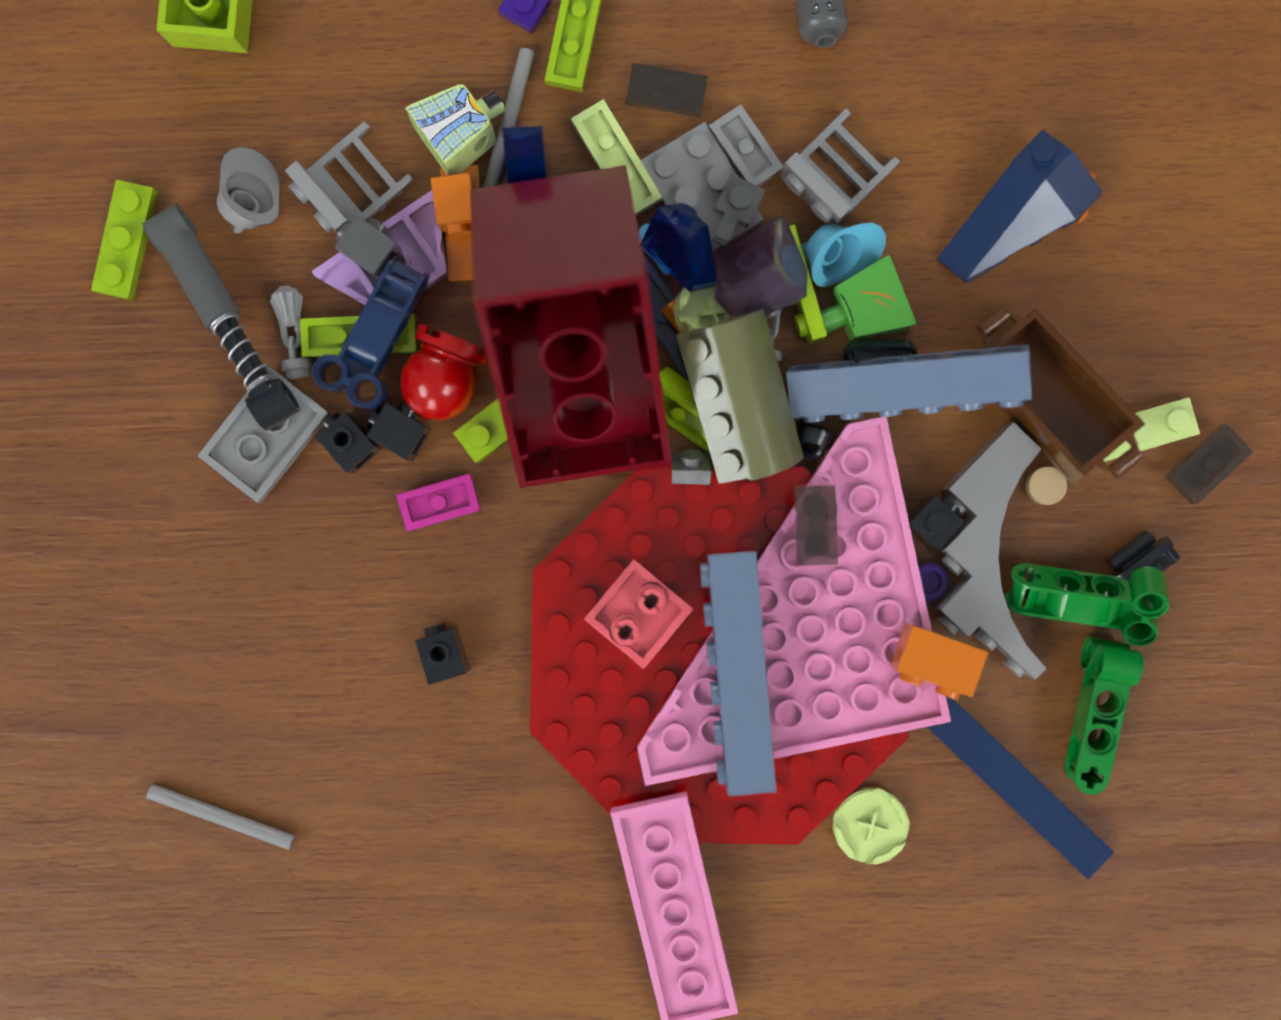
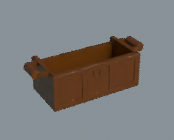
[977,306,1145,485]

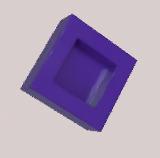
[498,0,551,34]

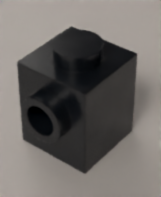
[366,402,432,462]
[316,412,382,474]
[908,495,965,550]
[415,623,470,685]

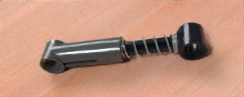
[142,203,301,431]

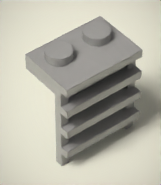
[780,109,900,225]
[285,121,414,233]

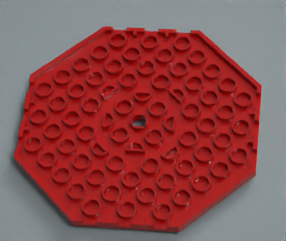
[530,465,908,845]

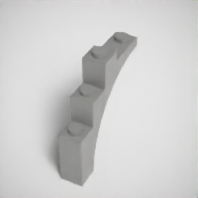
[933,422,1046,680]

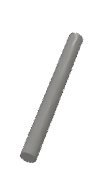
[483,47,535,188]
[146,784,296,850]

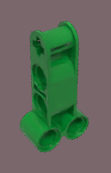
[1005,563,1170,646]
[1064,636,1144,795]

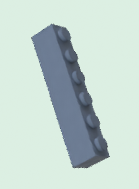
[786,344,1032,423]
[700,551,776,796]

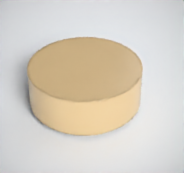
[1025,467,1067,505]

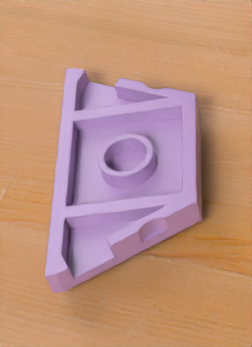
[312,190,448,305]

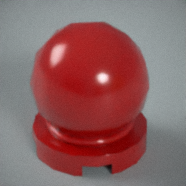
[400,323,488,421]

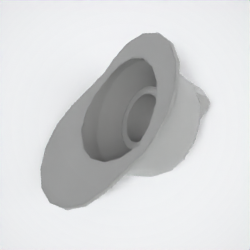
[217,147,280,234]

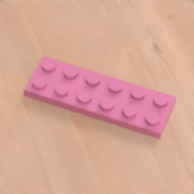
[611,791,738,1020]

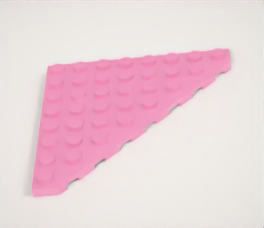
[637,417,951,786]

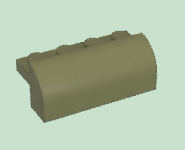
[676,308,804,484]

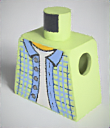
[406,84,506,176]

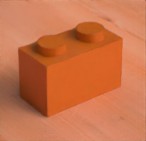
[890,622,989,700]

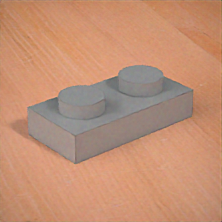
[709,104,783,187]

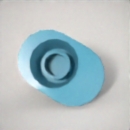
[801,222,886,287]

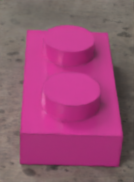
[396,474,482,532]

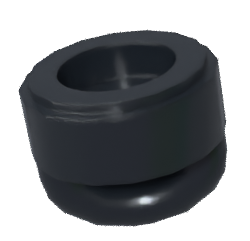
[796,423,835,461]

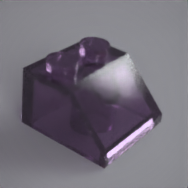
[715,215,807,317]

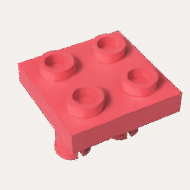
[584,559,693,669]

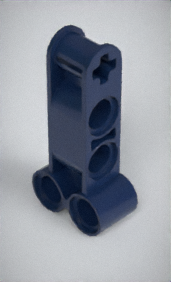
[312,255,430,410]

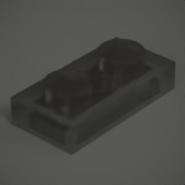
[626,63,708,118]
[1165,424,1253,504]
[794,485,838,566]

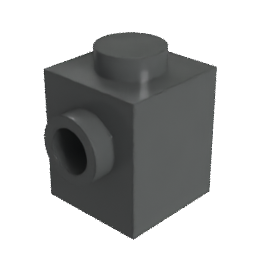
[335,215,402,280]

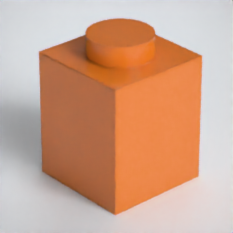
[431,173,475,237]

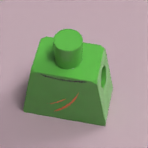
[820,255,916,341]

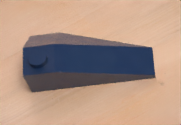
[937,129,1102,283]

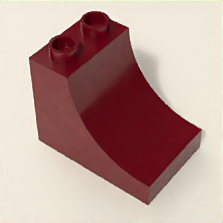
[470,165,672,488]

